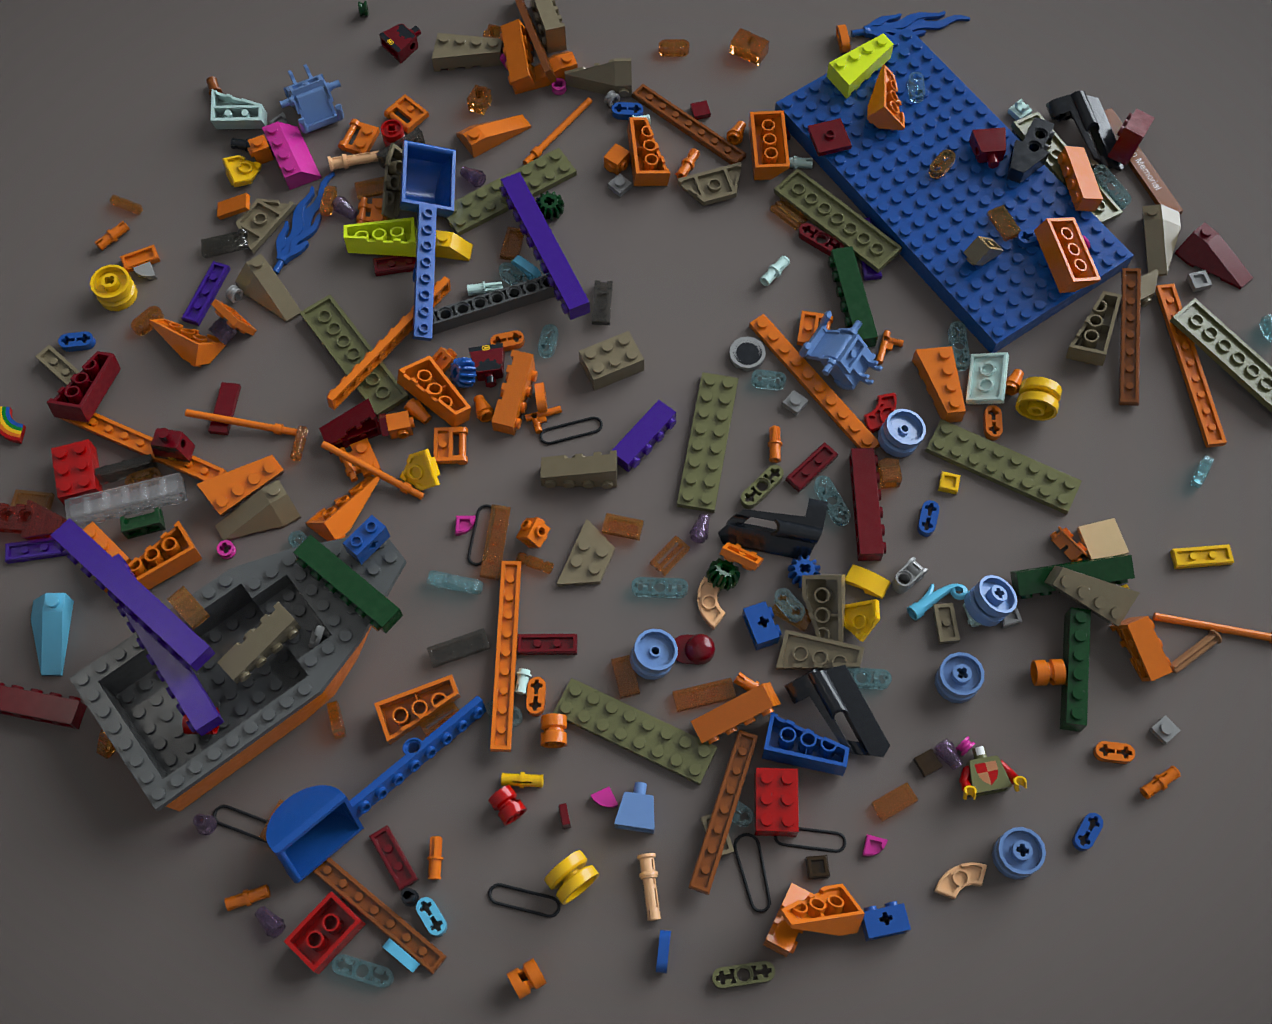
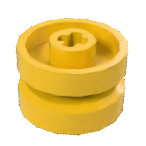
[90,265,138,311]
[1015,377,1062,421]
[544,850,599,905]

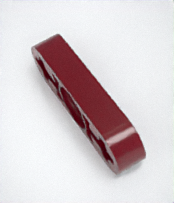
[798,223,844,256]

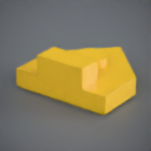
[222,155,262,188]
[399,449,440,491]
[844,599,880,642]

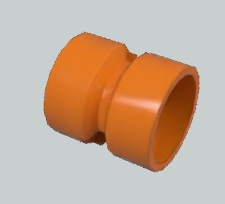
[1030,659,1066,686]
[541,713,567,748]
[507,958,547,1000]

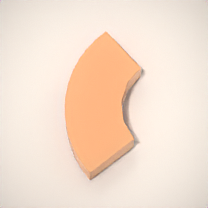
[697,576,725,630]
[934,862,987,899]

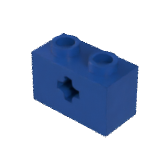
[343,515,390,565]
[742,601,781,650]
[861,901,911,941]

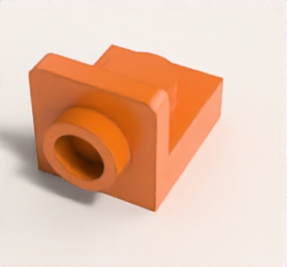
[432,347,457,373]

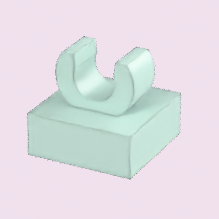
[1007,99,1033,121]

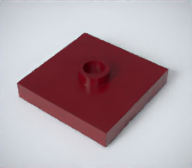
[807,118,852,157]

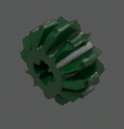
[536,191,564,221]
[706,558,740,591]

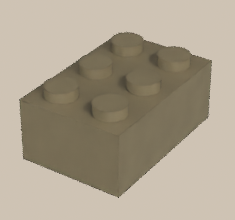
[579,331,644,391]

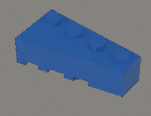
[762,712,850,776]

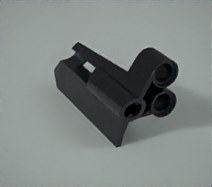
[1046,91,1125,171]
[718,498,828,559]
[784,665,890,757]

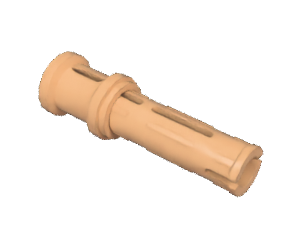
[327,150,381,172]
[637,853,661,921]

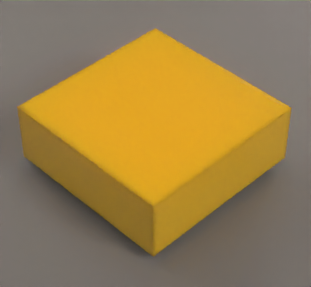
[938,471,961,495]

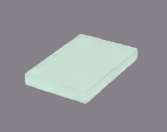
[965,352,1009,405]

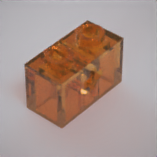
[730,28,769,66]

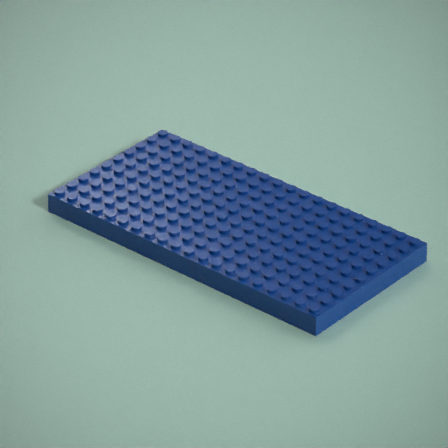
[775,27,1134,353]

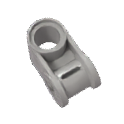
[892,557,929,594]

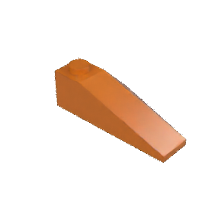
[867,64,905,130]
[456,114,531,158]
[149,319,227,367]
[780,884,865,936]

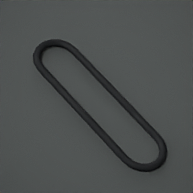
[540,416,603,445]
[468,504,496,566]
[213,804,269,843]
[774,827,847,853]
[488,883,561,918]

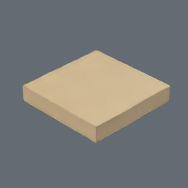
[1077,518,1129,559]

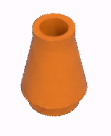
[727,121,746,145]
[1005,369,1024,396]
[473,395,494,422]
[404,398,432,425]

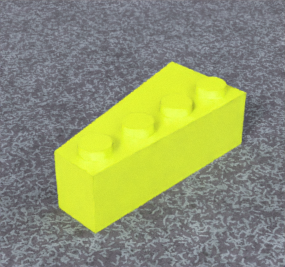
[827,33,894,99]
[343,217,417,257]

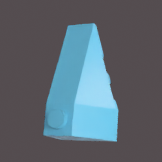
[30,593,74,676]

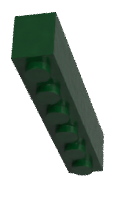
[828,246,878,347]
[293,535,403,634]
[1010,554,1135,599]
[1060,607,1091,732]

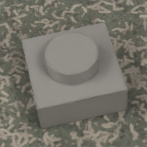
[608,174,632,197]
[1186,270,1212,292]
[782,390,808,416]
[1149,715,1181,745]

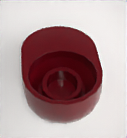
[675,634,715,665]

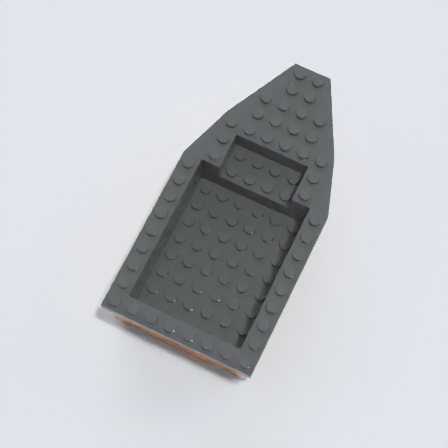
[69,537,407,812]

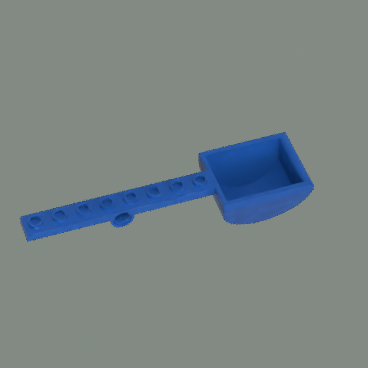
[400,140,456,341]
[266,696,486,883]

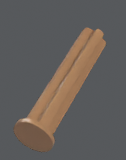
[1171,629,1222,673]

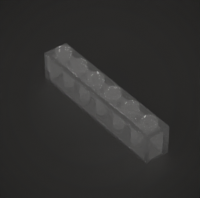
[64,473,188,528]

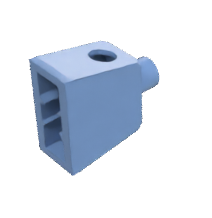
[614,782,655,834]

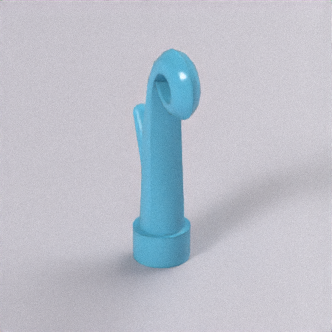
[907,583,968,621]

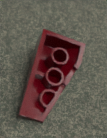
[1174,222,1253,289]

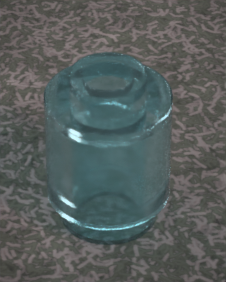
[1259,314,1272,343]

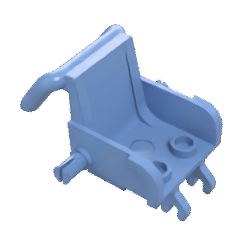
[279,64,344,134]
[799,311,883,390]

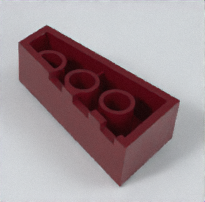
[46,351,121,423]

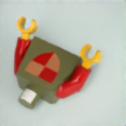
[959,746,1027,800]

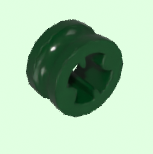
[358,1,369,17]

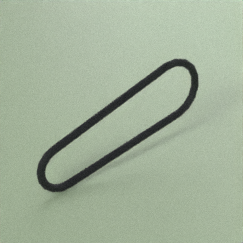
[734,833,771,913]

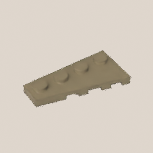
[776,630,865,669]

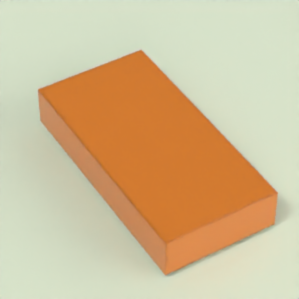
[217,193,250,220]
[120,245,160,273]

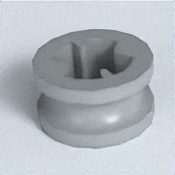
[604,90,620,108]
[225,285,243,303]

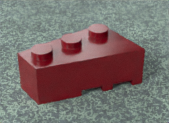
[1108,108,1155,166]
[319,398,381,455]

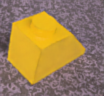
[435,230,473,261]

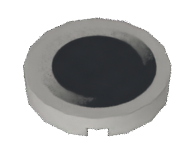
[729,336,766,371]

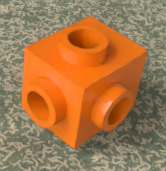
[516,517,551,548]

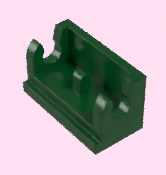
[120,507,166,539]

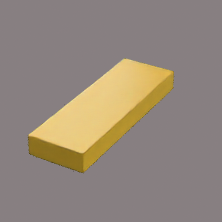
[1170,544,1234,569]

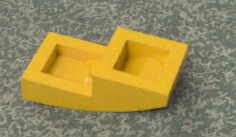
[845,564,891,599]

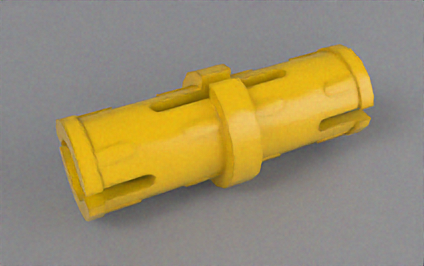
[501,772,544,789]

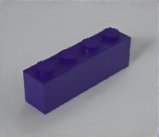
[611,400,677,472]

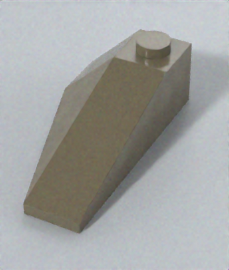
[565,58,632,97]
[235,254,301,323]

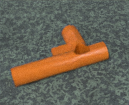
[876,330,904,364]
[525,406,562,434]

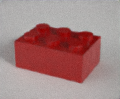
[51,439,104,507]
[754,768,799,837]
[284,891,366,974]

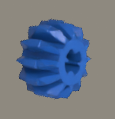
[449,357,477,388]
[788,555,821,588]

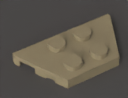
[678,162,741,206]
[235,198,296,254]
[557,519,615,587]

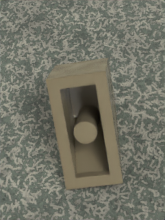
[963,236,1004,266]
[1141,269,1159,307]

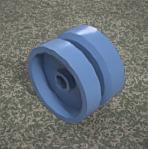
[878,409,926,458]
[964,575,1018,627]
[630,629,678,680]
[935,652,984,703]
[992,827,1046,880]

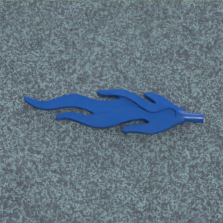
[851,11,970,39]
[273,172,335,275]

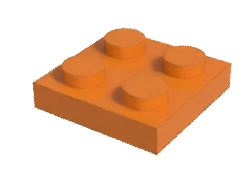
[211,299,257,336]

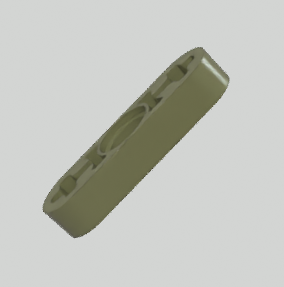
[740,465,784,509]
[712,961,775,989]

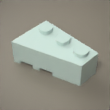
[210,89,267,129]

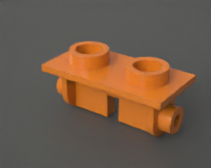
[1050,526,1088,562]

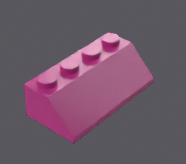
[262,121,322,190]

